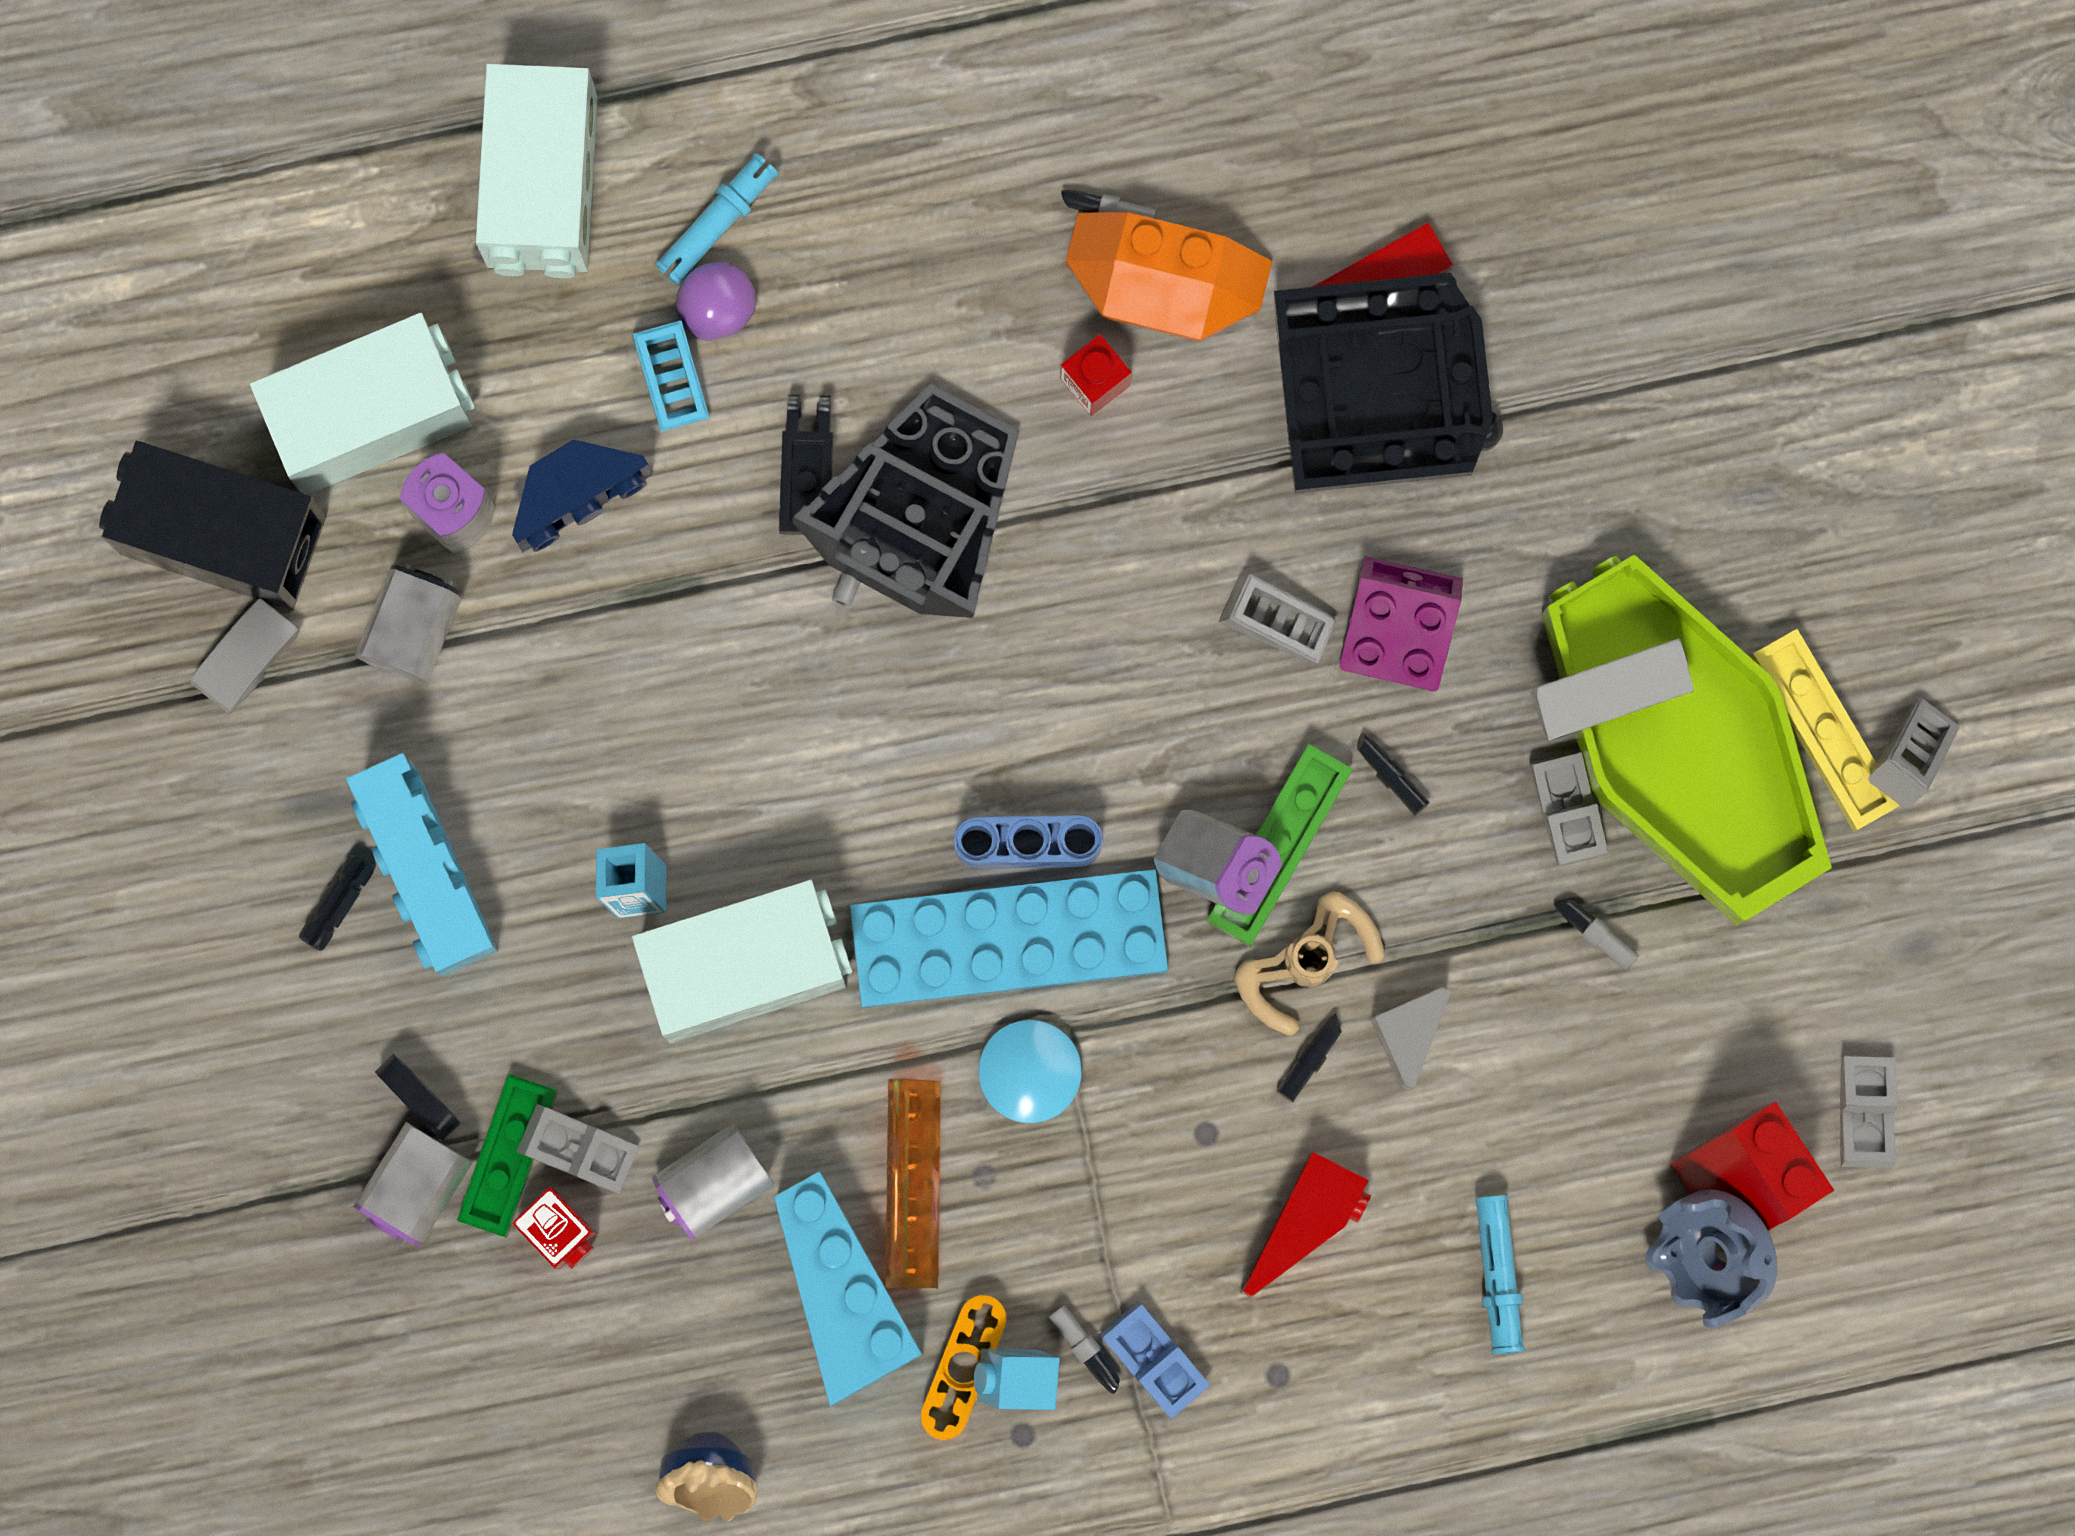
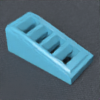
[632,320,709,432]

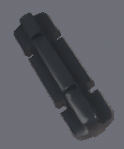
[299,855,374,951]

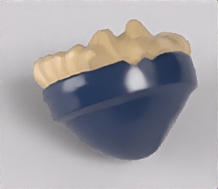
[655,1432,758,1522]

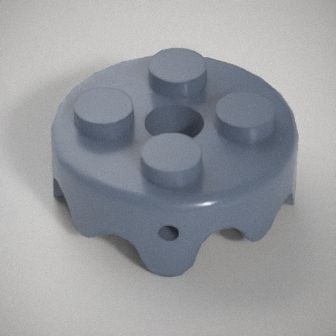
[1646,1189,1778,1328]

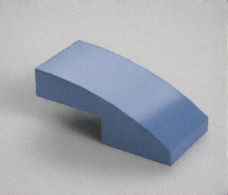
[1099,1301,1210,1419]

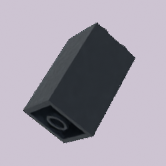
[99,440,327,611]

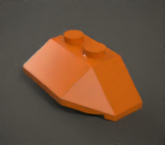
[1066,212,1273,342]

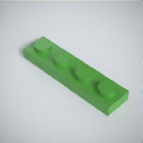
[1206,744,1353,948]

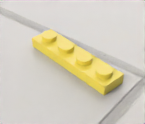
[1750,629,1900,832]

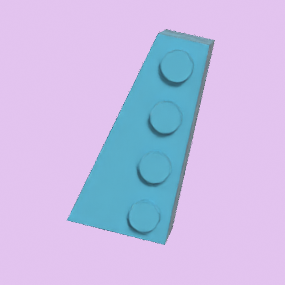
[346,753,498,977]
[774,1171,923,1407]

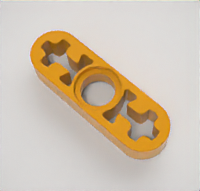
[921,1295,1006,1440]

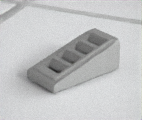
[1219,573,1338,665]
[1868,697,1960,808]

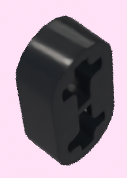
[375,1053,461,1141]

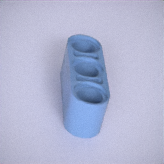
[954,815,1103,869]

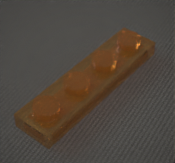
[885,1078,941,1289]

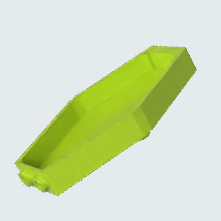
[1542,554,1832,926]

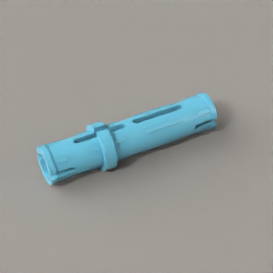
[654,153,779,286]
[1475,1195,1525,1355]

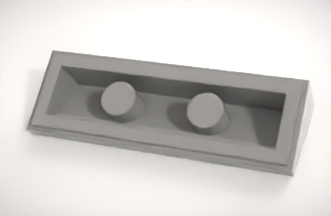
[1530,639,1694,742]

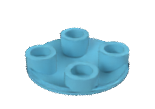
[979,1020,1082,1123]

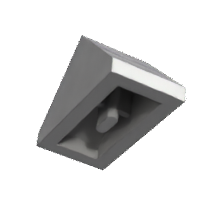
[1371,987,1451,1091]

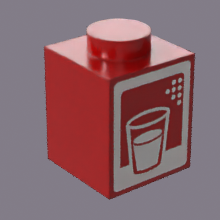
[1060,334,1132,416]
[512,1187,597,1270]

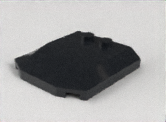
[1274,273,1493,494]

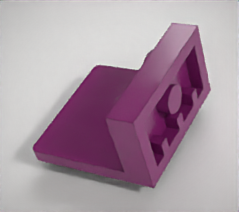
[1339,556,1463,691]

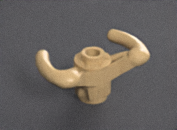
[1234,891,1385,1036]

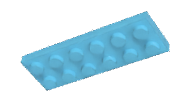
[850,869,1168,1008]

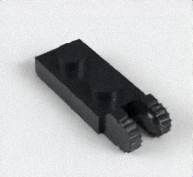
[779,394,834,535]

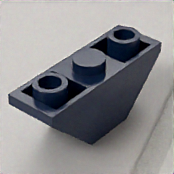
[512,439,652,553]

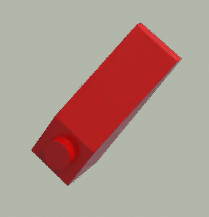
[1241,1152,1371,1298]

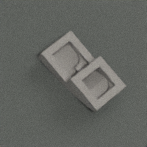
[190,598,299,715]
[1529,750,1608,866]
[1840,1056,1898,1168]
[517,1104,639,1194]

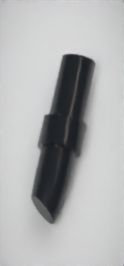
[1357,732,1430,816]
[1276,1013,1342,1103]

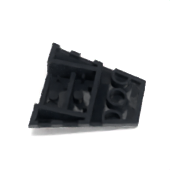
[792,383,1019,618]

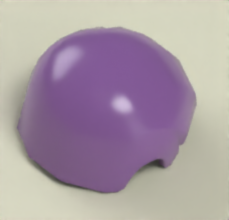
[676,262,756,341]

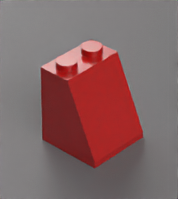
[1670,1101,1835,1230]

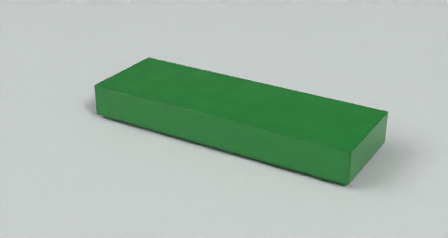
[457,1074,558,1238]

